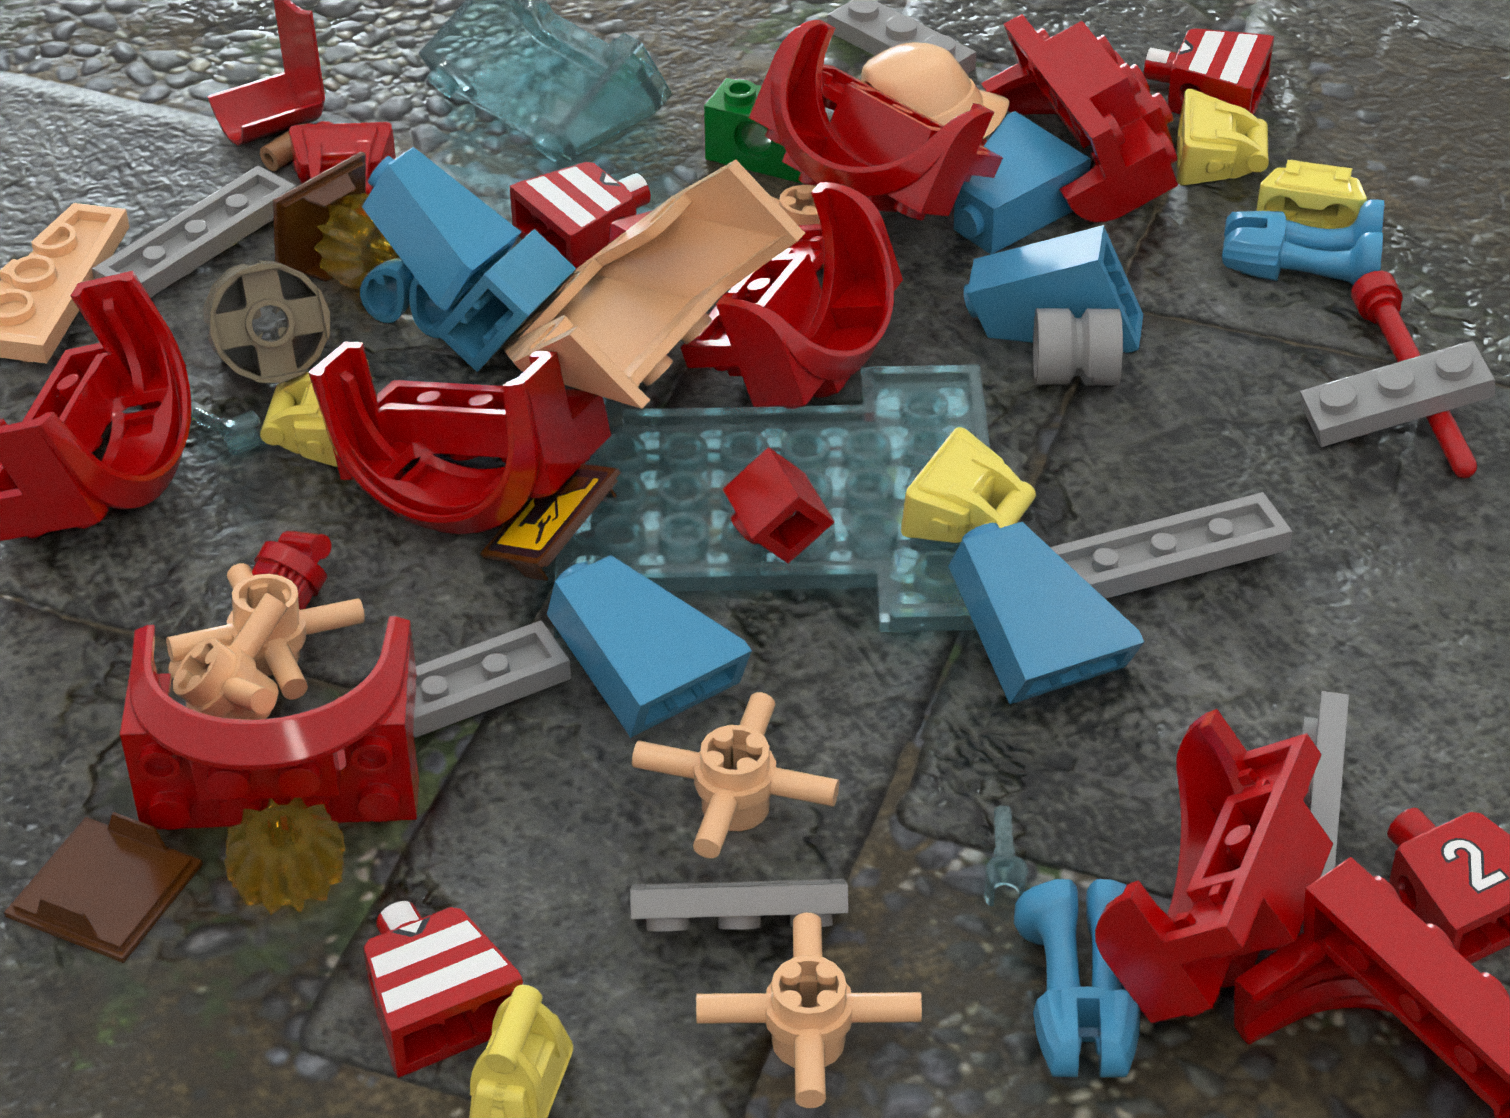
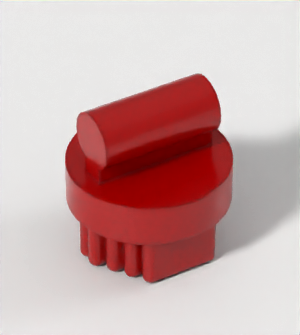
[251,531,332,610]

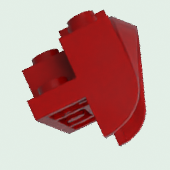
[981,14,1178,222]
[749,19,1003,220]
[680,182,903,410]
[1095,709,1333,1023]

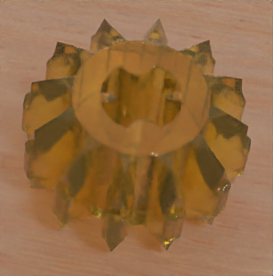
[314,192,399,290]
[224,797,346,916]

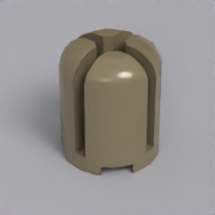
[203,260,330,383]

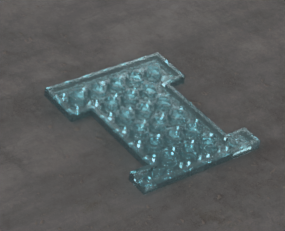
[554,365,990,639]

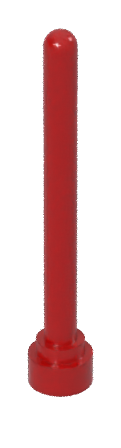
[1351,271,1477,478]

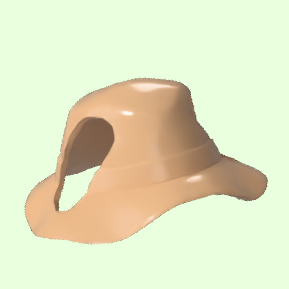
[861,42,1010,139]

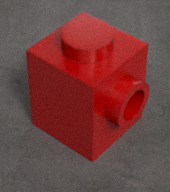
[722,447,835,564]

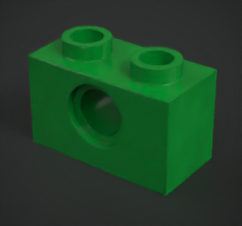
[704,78,803,184]

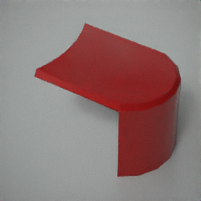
[207,0,325,145]

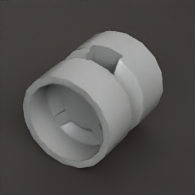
[1033,308,1123,386]

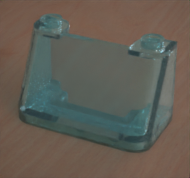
[418,0,672,161]

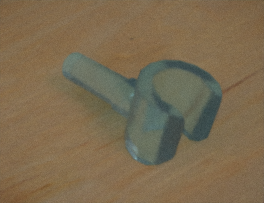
[191,408,265,455]
[984,806,1028,906]

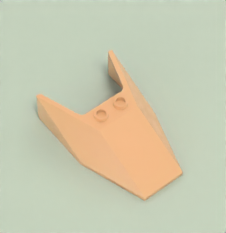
[502,159,805,409]

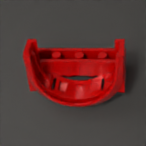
[0,270,191,541]
[308,342,611,534]
[120,616,419,830]
[1234,857,1510,1118]

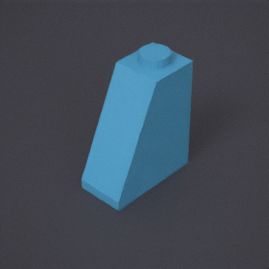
[954,111,1091,254]
[362,147,521,313]
[964,225,1143,353]
[435,229,576,372]
[948,522,1144,704]
[547,555,752,738]

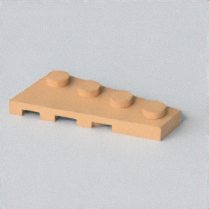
[0,203,129,364]

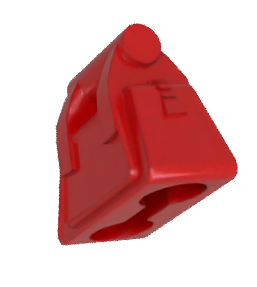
[289,122,396,199]

